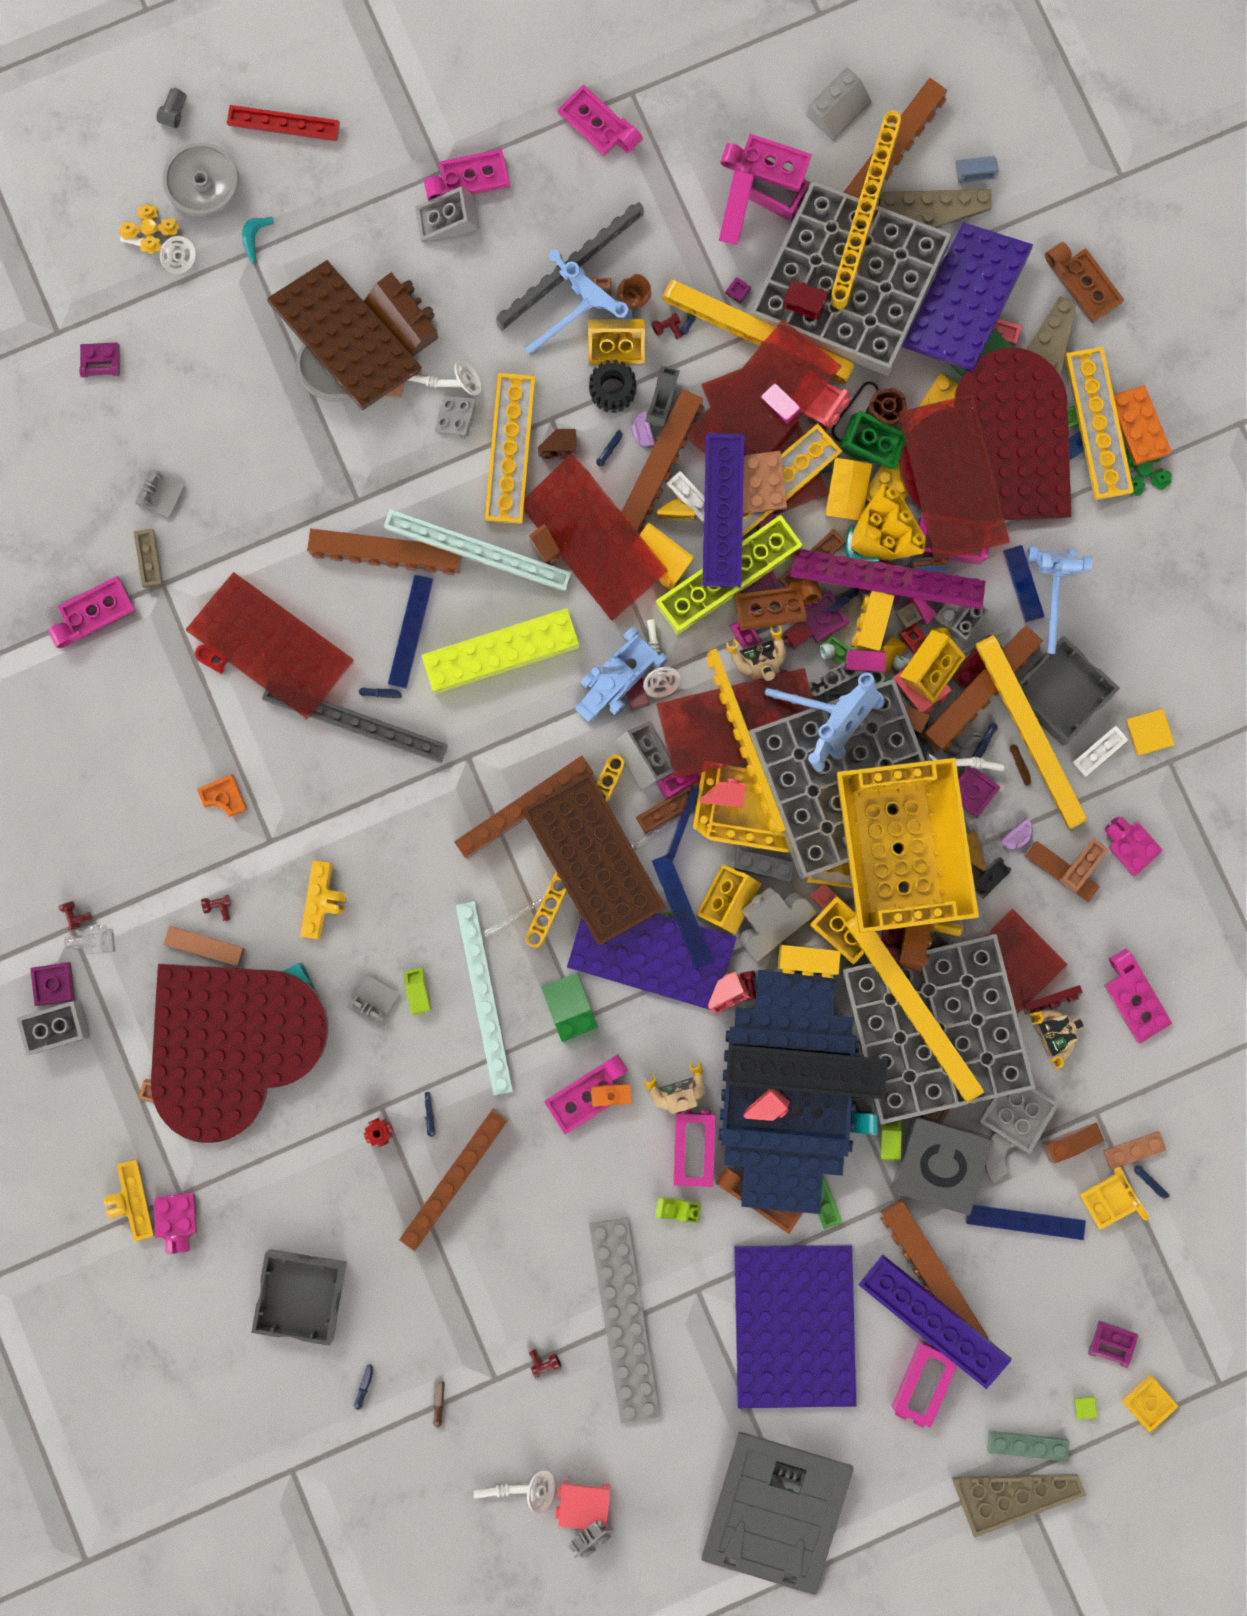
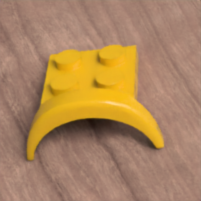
[1079,1166,1149,1230]

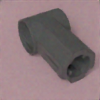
[156,87,187,129]

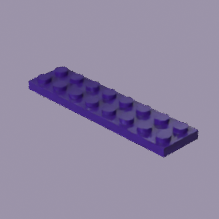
[702,433,745,588]
[859,1254,1012,1389]

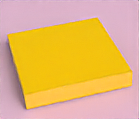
[1125,709,1175,756]
[1122,1375,1179,1433]

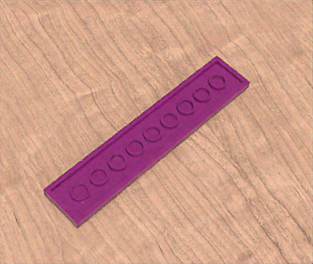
[790,549,986,609]

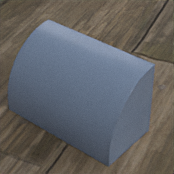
[955,156,999,183]

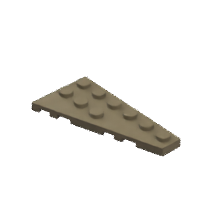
[879,189,992,229]
[1026,296,1076,375]
[952,1474,1086,1538]

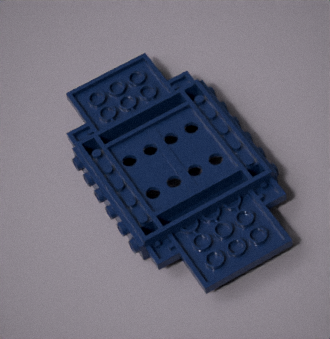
[718,970,860,1214]

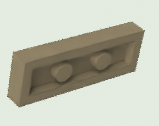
[134,528,163,588]

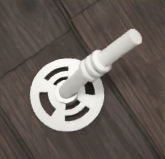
[120,236,196,274]
[409,360,482,395]
[643,620,681,698]
[927,754,1004,771]
[473,1470,555,1513]

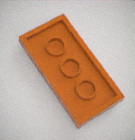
[1114,385,1172,466]

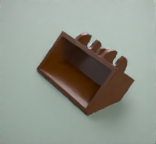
[364,272,438,357]

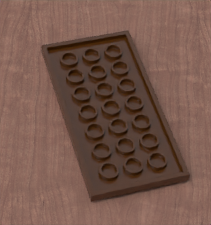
[267,260,422,411]
[522,772,666,946]

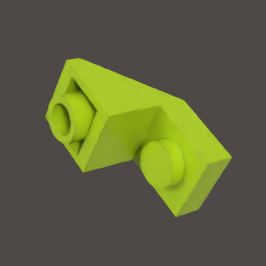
[404,967,431,1015]
[880,1120,902,1161]
[655,1197,701,1223]

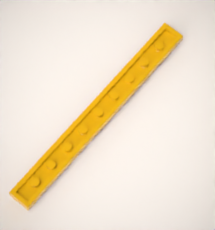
[706,648,786,835]

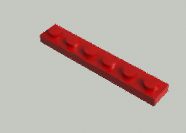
[227,105,340,141]

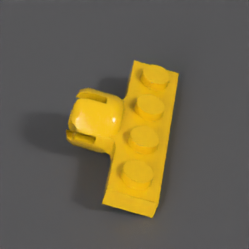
[300,860,346,939]
[104,1159,154,1242]

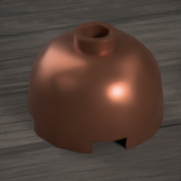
[869,388,907,426]

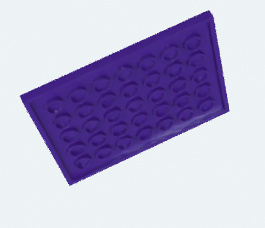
[734,1244,857,1408]

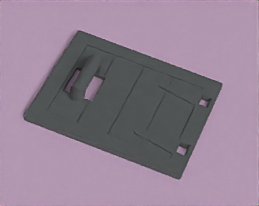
[701,1432,854,1595]

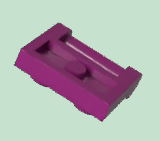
[79,342,120,378]
[1088,1320,1138,1368]

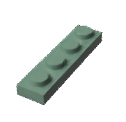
[987,1431,1070,1461]

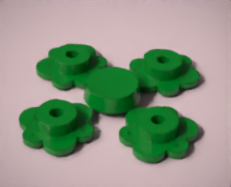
[1125,449,1172,496]

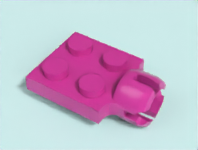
[1105,816,1163,876]
[154,1193,197,1254]

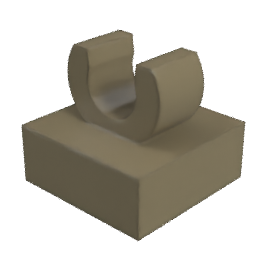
[895,602,922,629]

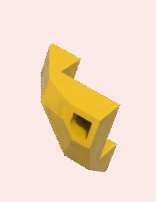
[850,483,926,561]

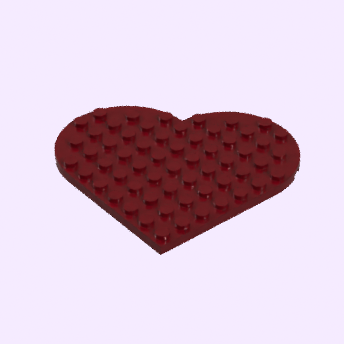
[900,347,1071,522]
[151,964,328,1143]

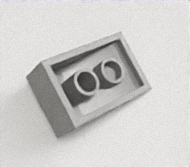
[415,186,479,242]

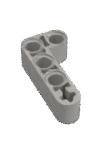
[807,662,885,697]

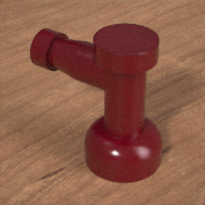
[651,313,683,340]
[201,895,231,921]
[58,901,92,931]
[740,970,756,1000]
[529,1349,562,1378]

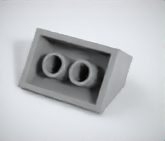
[806,67,871,140]
[613,721,679,790]

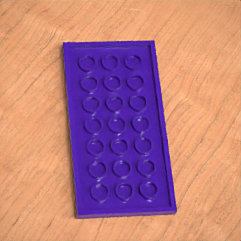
[902,222,1033,371]
[567,913,737,1010]

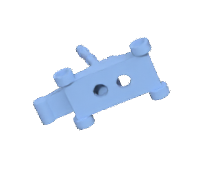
[525,249,633,355]
[1027,546,1092,654]
[575,626,668,723]
[765,673,885,772]

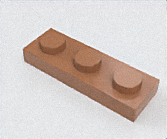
[1059,838,1108,893]
[1103,1131,1167,1169]

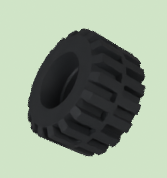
[589,360,636,413]

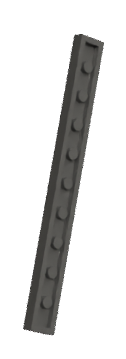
[496,202,644,331]
[262,681,448,764]

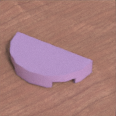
[632,411,655,448]
[997,818,1032,849]

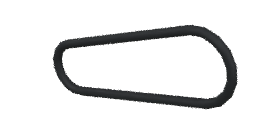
[832,381,879,442]

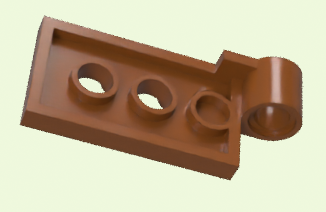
[1045,242,1124,323]
[734,579,822,631]
[716,1166,803,1234]

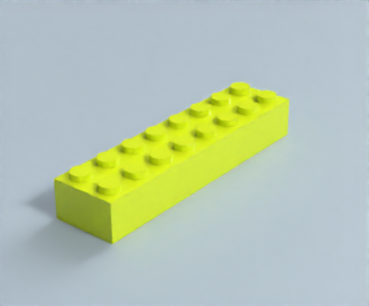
[656,515,803,636]
[421,608,579,694]

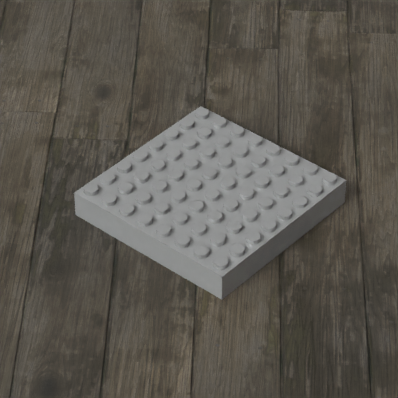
[751,181,952,377]
[748,679,925,879]
[841,934,1036,1124]

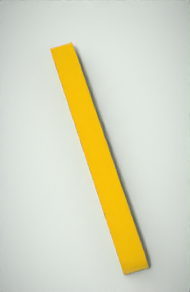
[831,111,901,309]
[662,280,854,384]
[975,635,1087,830]
[526,755,625,948]
[845,916,984,1103]

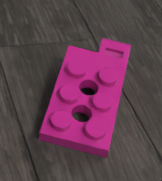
[558,84,643,156]
[720,134,812,192]
[424,149,510,201]
[48,576,136,649]
[1104,948,1172,1044]
[544,1054,628,1134]

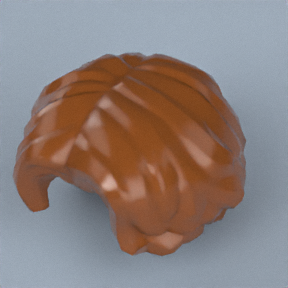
[616,274,652,309]

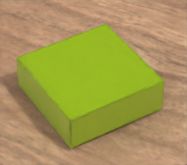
[1074,1396,1098,1420]

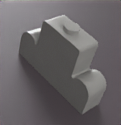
[740,888,817,962]

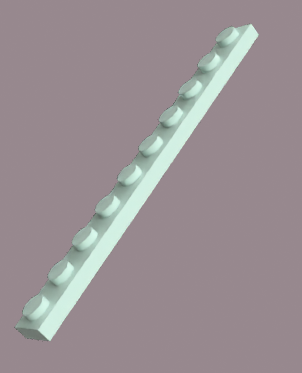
[383,509,571,591]
[456,901,513,1095]

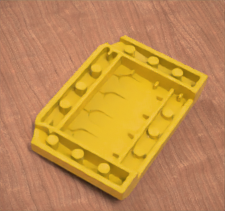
[693,761,790,853]

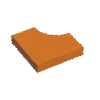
[197,774,248,817]

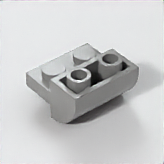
[933,603,989,641]

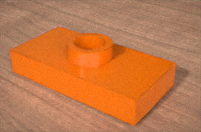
[591,1083,631,1107]

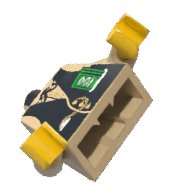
[726,625,786,681]
[1029,1009,1084,1070]
[644,1061,705,1114]

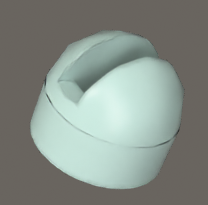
[820,643,836,660]
[893,655,910,671]

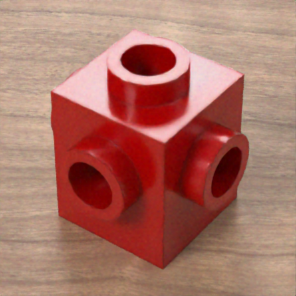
[364,1118,394,1148]

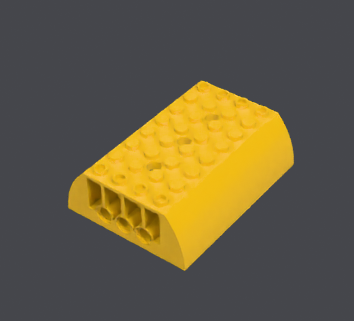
[836,758,979,933]

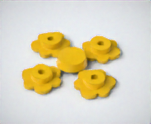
[118,204,180,254]

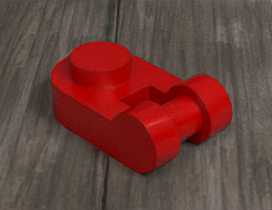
[898,623,927,655]
[195,644,232,675]

